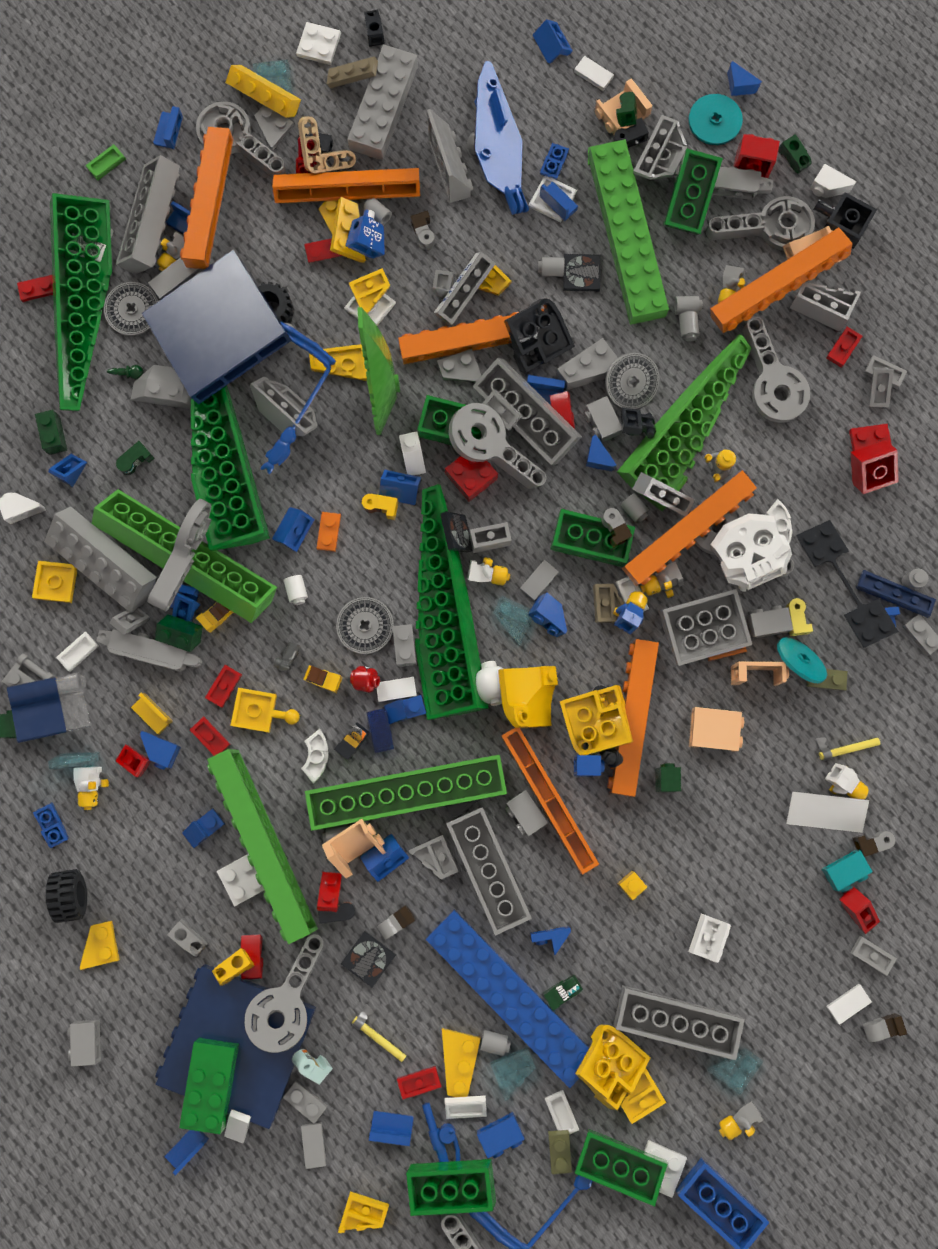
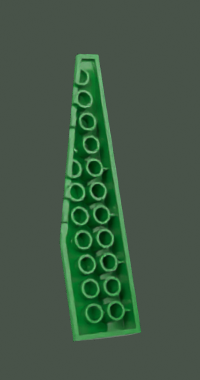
[50,193,112,411]
[191,385,270,551]
[415,484,489,720]

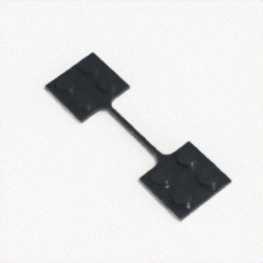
[796,520,899,648]

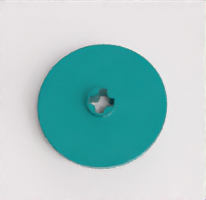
[688,94,743,145]
[777,637,827,684]

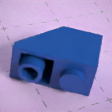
[528,593,567,637]

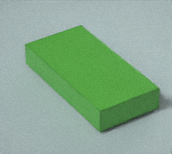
[85,144,126,181]

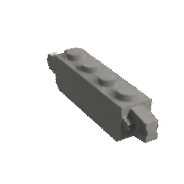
[671,166,773,200]
[96,629,202,672]

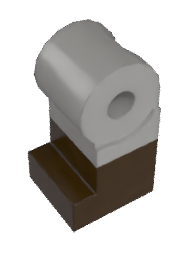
[410,210,435,250]
[601,508,632,548]
[852,831,895,857]
[376,904,416,940]
[863,1013,907,1042]

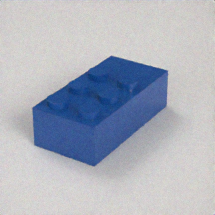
[675,1158,769,1249]

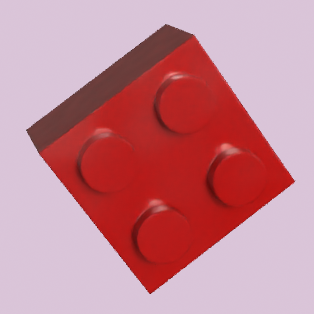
[733,134,780,178]
[851,440,899,494]
[445,448,498,502]

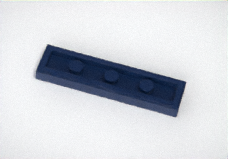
[856,570,936,618]

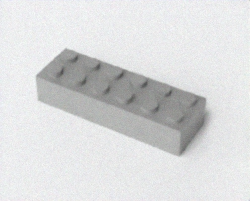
[347,44,418,160]
[116,155,180,274]
[473,358,582,465]
[44,507,157,612]
[446,807,532,936]
[613,985,745,1060]

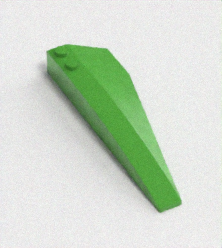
[357,307,400,435]
[617,334,752,511]

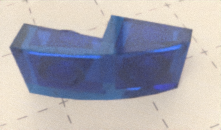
[366,708,394,753]

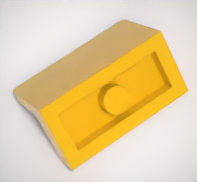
[131,692,173,735]

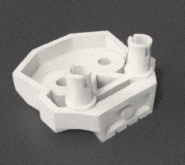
[710,514,792,592]

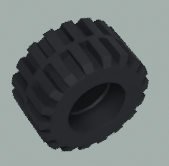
[258,282,294,323]
[46,869,87,923]

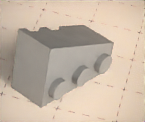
[790,282,861,332]
[556,338,618,390]

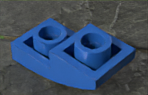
[540,143,569,180]
[33,802,69,848]

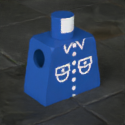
[346,210,385,259]

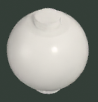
[476,661,504,706]

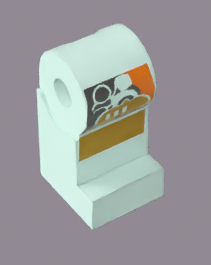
[292,1049,333,1085]

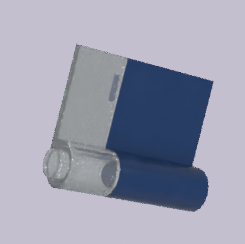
[7,672,91,743]

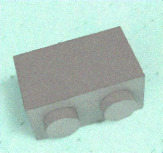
[584,396,622,443]
[469,522,512,553]
[747,605,793,639]
[393,624,417,667]
[505,790,548,836]
[67,1020,101,1066]

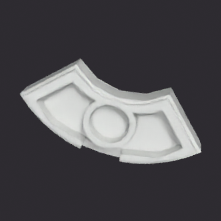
[765,499,792,544]
[301,729,329,784]

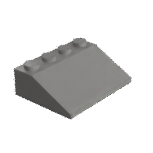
[427,109,473,203]
[658,589,752,666]

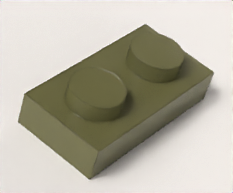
[806,669,848,691]
[548,1130,572,1174]

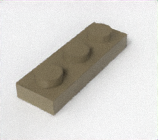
[326,56,378,88]

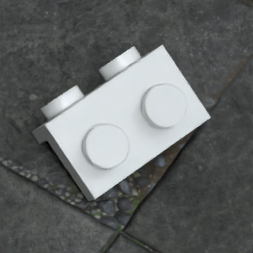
[688,913,731,963]

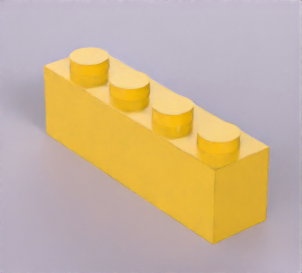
[225,65,301,118]

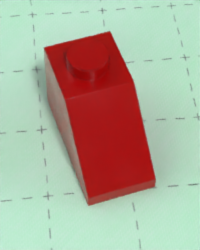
[839,887,880,934]

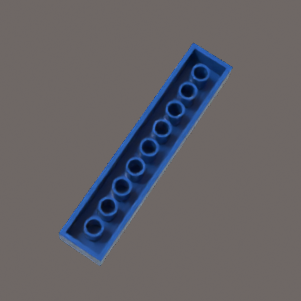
[426,909,590,1088]

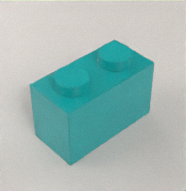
[821,850,873,892]

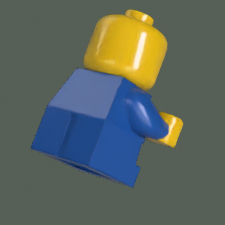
[613,591,648,634]

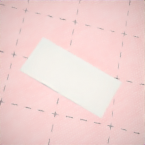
[786,792,869,833]

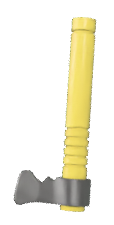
[815,737,880,761]
[352,1004,406,1062]

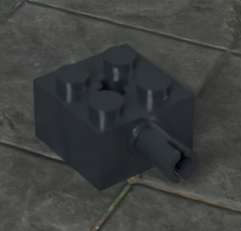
[813,192,877,249]

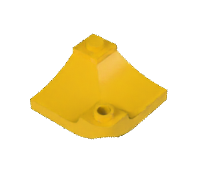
[498,666,558,728]
[560,685,633,755]
[575,1024,651,1111]

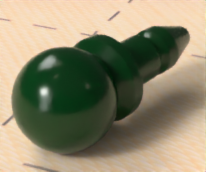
[106,365,144,380]

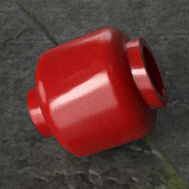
[350,666,380,693]

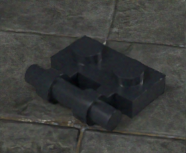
[621,407,656,438]

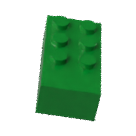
[663,148,723,235]
[417,395,496,454]
[550,509,635,567]
[179,1038,239,1134]
[575,1129,668,1207]
[406,1159,496,1216]

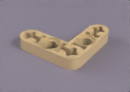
[298,116,356,173]

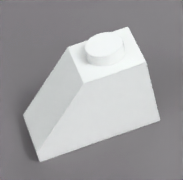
[810,164,856,198]
[399,432,426,475]
[0,493,46,524]

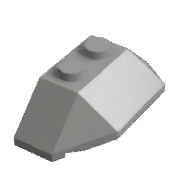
[633,115,687,180]
[130,365,192,409]
[250,376,318,436]

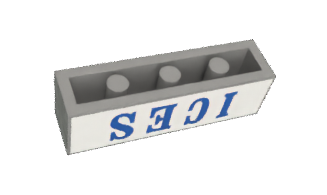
[433,252,496,325]

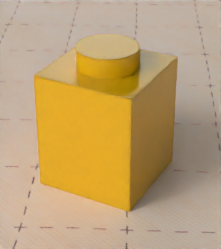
[617,871,647,900]

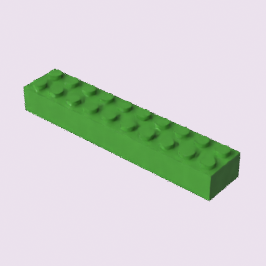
[588,139,669,325]
[91,489,277,623]
[207,749,318,944]
[305,755,507,831]

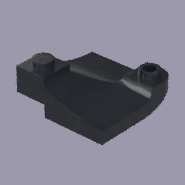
[504,298,575,372]

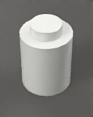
[283,575,308,605]

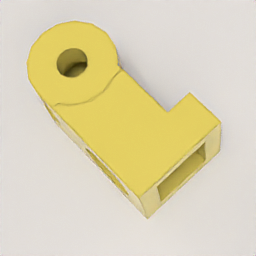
[786,598,813,636]

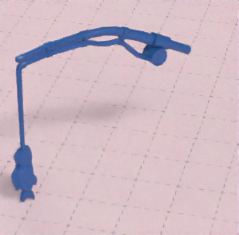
[260,321,336,474]
[422,1102,592,1249]

